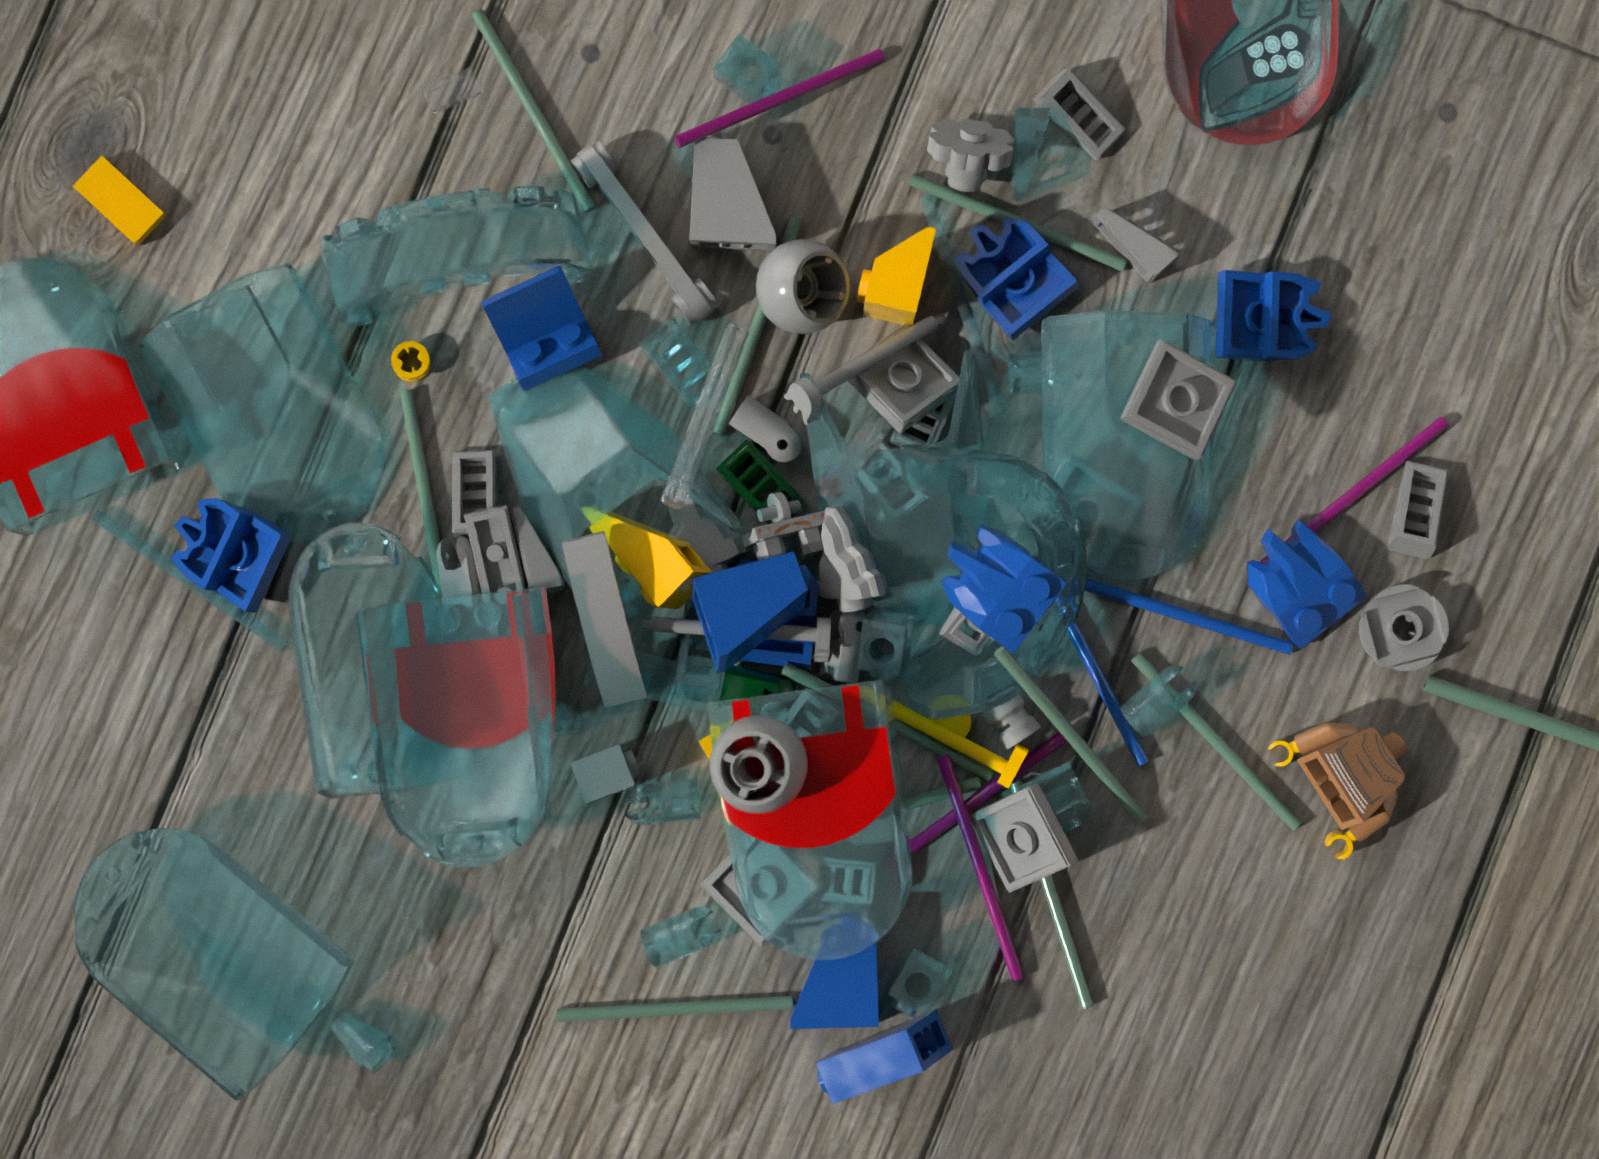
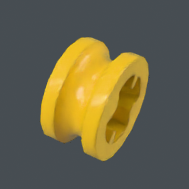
[391,341,431,382]

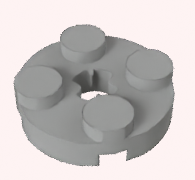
[1359,584,1449,672]

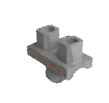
[741,492,825,561]

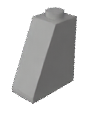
[689,132,777,252]

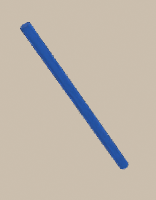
[1034,554,1149,766]
[1066,573,1293,655]

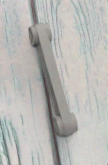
[570,141,719,326]

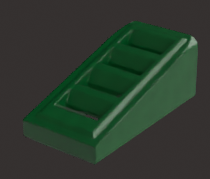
[716,439,807,524]

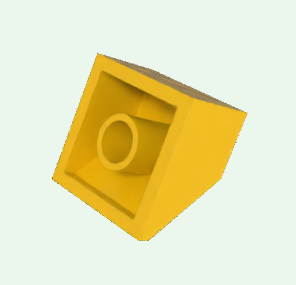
[856,227,936,327]

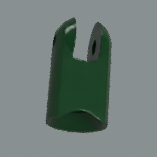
[718,665,798,716]

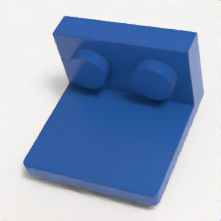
[482,266,602,392]

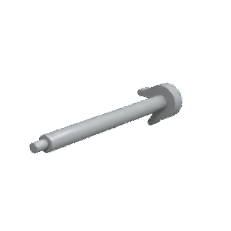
[784,313,946,425]
[641,617,831,663]

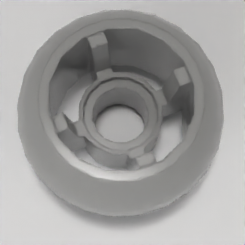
[756,239,850,334]
[709,715,808,814]

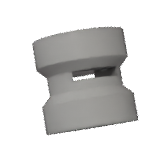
[981,691,1041,751]

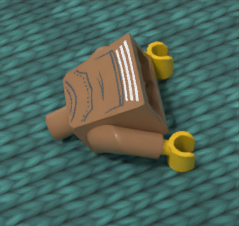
[1268,722,1407,859]

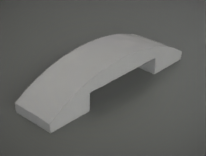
[562,531,647,708]

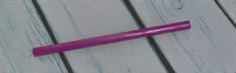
[674,49,884,148]
[1260,417,1448,563]
[881,726,1075,871]
[936,754,1024,981]

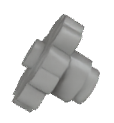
[927,118,1015,192]

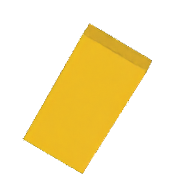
[72,155,167,247]

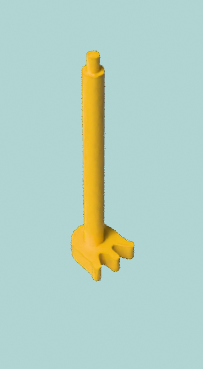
[850,683,1029,789]

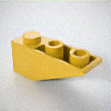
[582,507,713,609]

